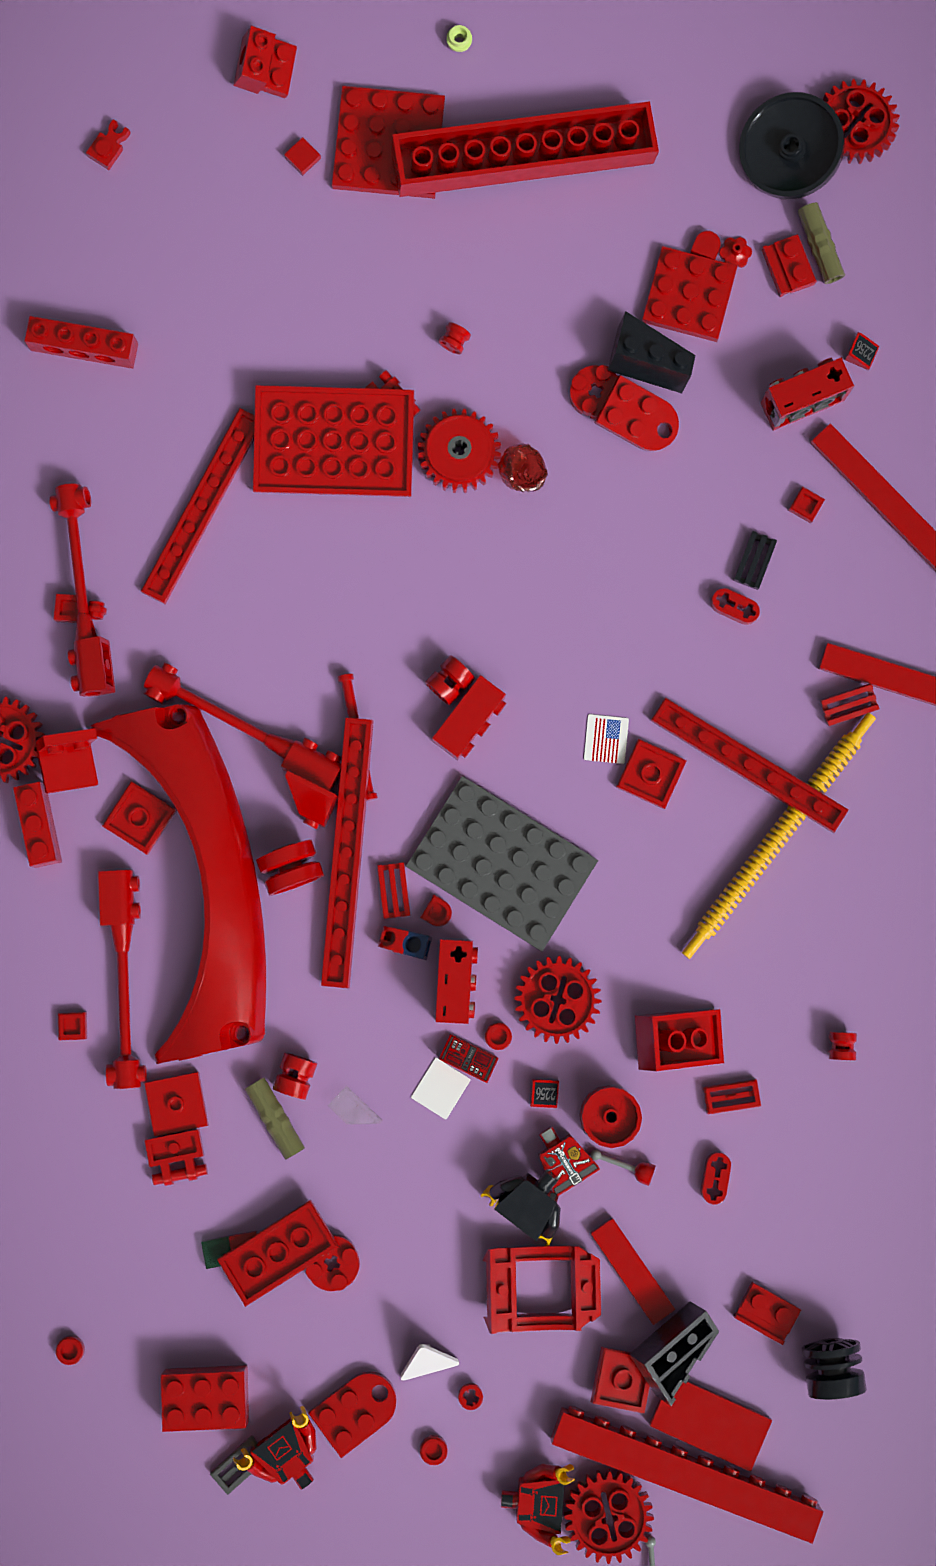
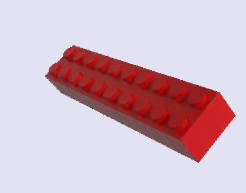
[391,101,659,197]

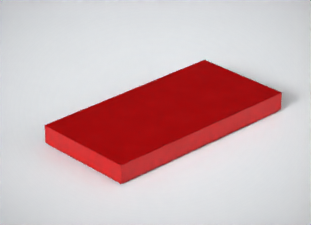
[217,1200,340,1307]
[649,1381,772,1472]

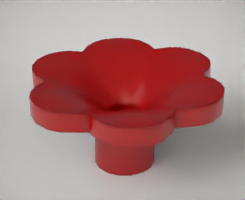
[719,237,752,268]

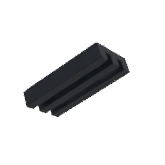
[733,531,777,590]

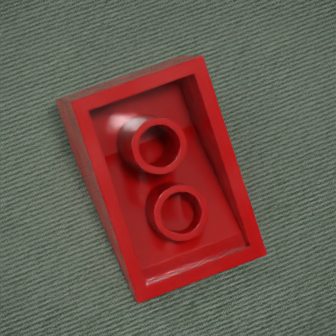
[635,1009,724,1071]

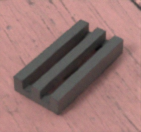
[210,1435,257,1495]

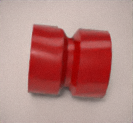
[425,655,475,706]
[273,1052,318,1100]

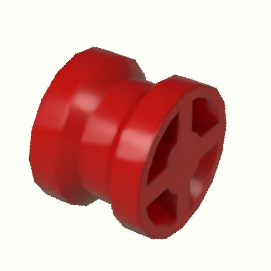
[438,322,471,355]

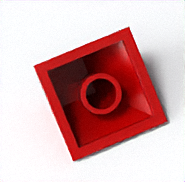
[285,771,338,829]

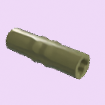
[797,202,845,284]
[245,1077,305,1160]

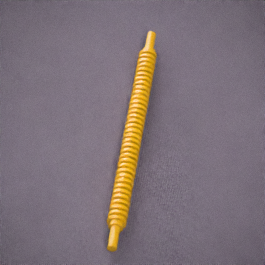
[682,713,876,959]

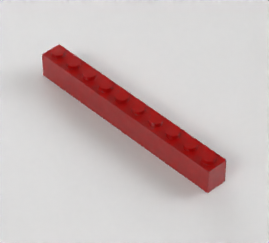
[550,1406,824,1544]

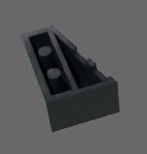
[607,311,696,394]
[629,1301,719,1406]

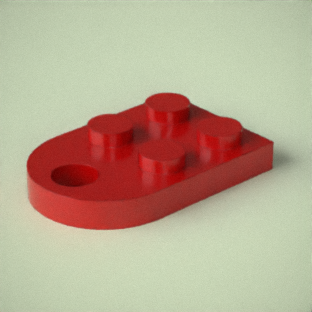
[594,375,679,451]
[308,1372,397,1458]

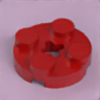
[569,365,618,419]
[306,1235,360,1291]

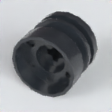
[802,1338,867,1400]

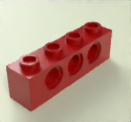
[25,316,138,369]

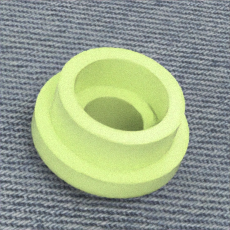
[447,25,472,52]

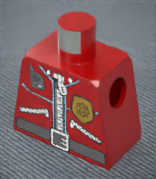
[538,1126,600,1196]

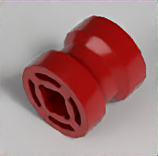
[829,1032,857,1061]

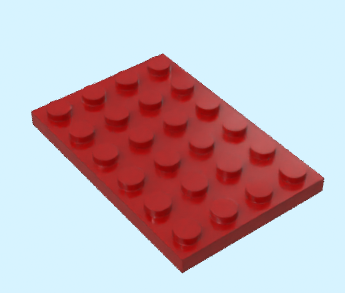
[253,385,414,497]

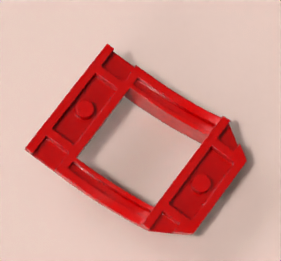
[482,1246,601,1334]

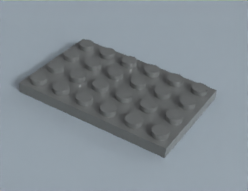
[406,776,599,952]

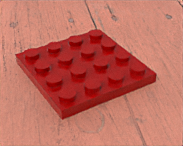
[332,86,445,199]

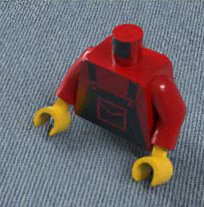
[232,1406,317,1490]
[501,1464,575,1555]

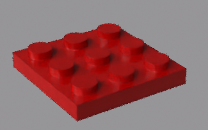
[642,246,737,342]

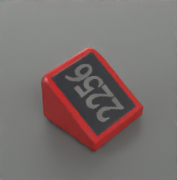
[845,332,879,370]
[530,1079,559,1108]

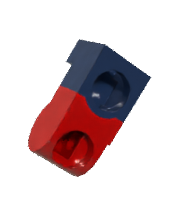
[378,926,433,961]

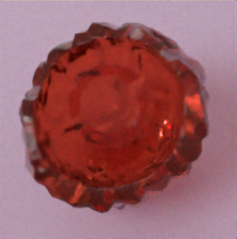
[498,443,548,492]

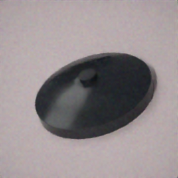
[739,92,845,199]

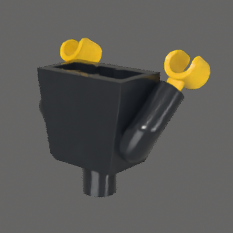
[480,1169,561,1246]

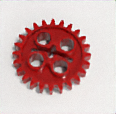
[823,79,900,164]
[0,696,45,783]
[514,956,602,1044]
[564,1469,654,1564]

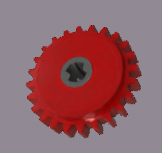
[418,409,501,493]

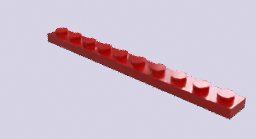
[321,718,374,988]

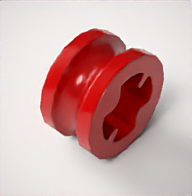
[458,1383,483,1410]

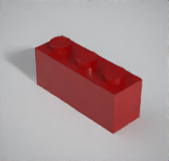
[432,675,507,761]
[13,781,62,868]

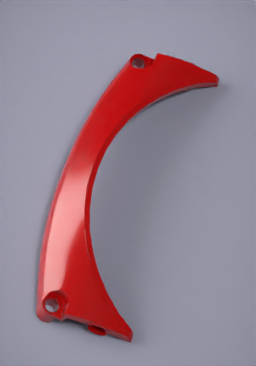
[90,704,266,1064]

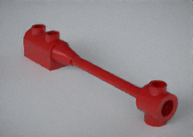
[49,483,115,697]
[143,662,341,792]
[98,870,147,1089]

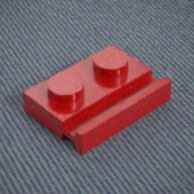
[761,234,817,297]
[733,1282,801,1345]

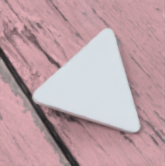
[400,1344,459,1380]

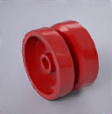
[256,840,325,896]
[579,1085,642,1148]

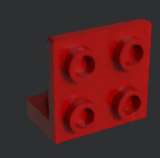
[35,728,98,794]

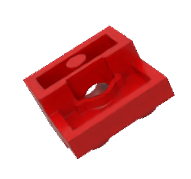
[233,26,297,98]

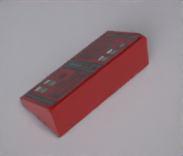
[439,1034,499,1083]

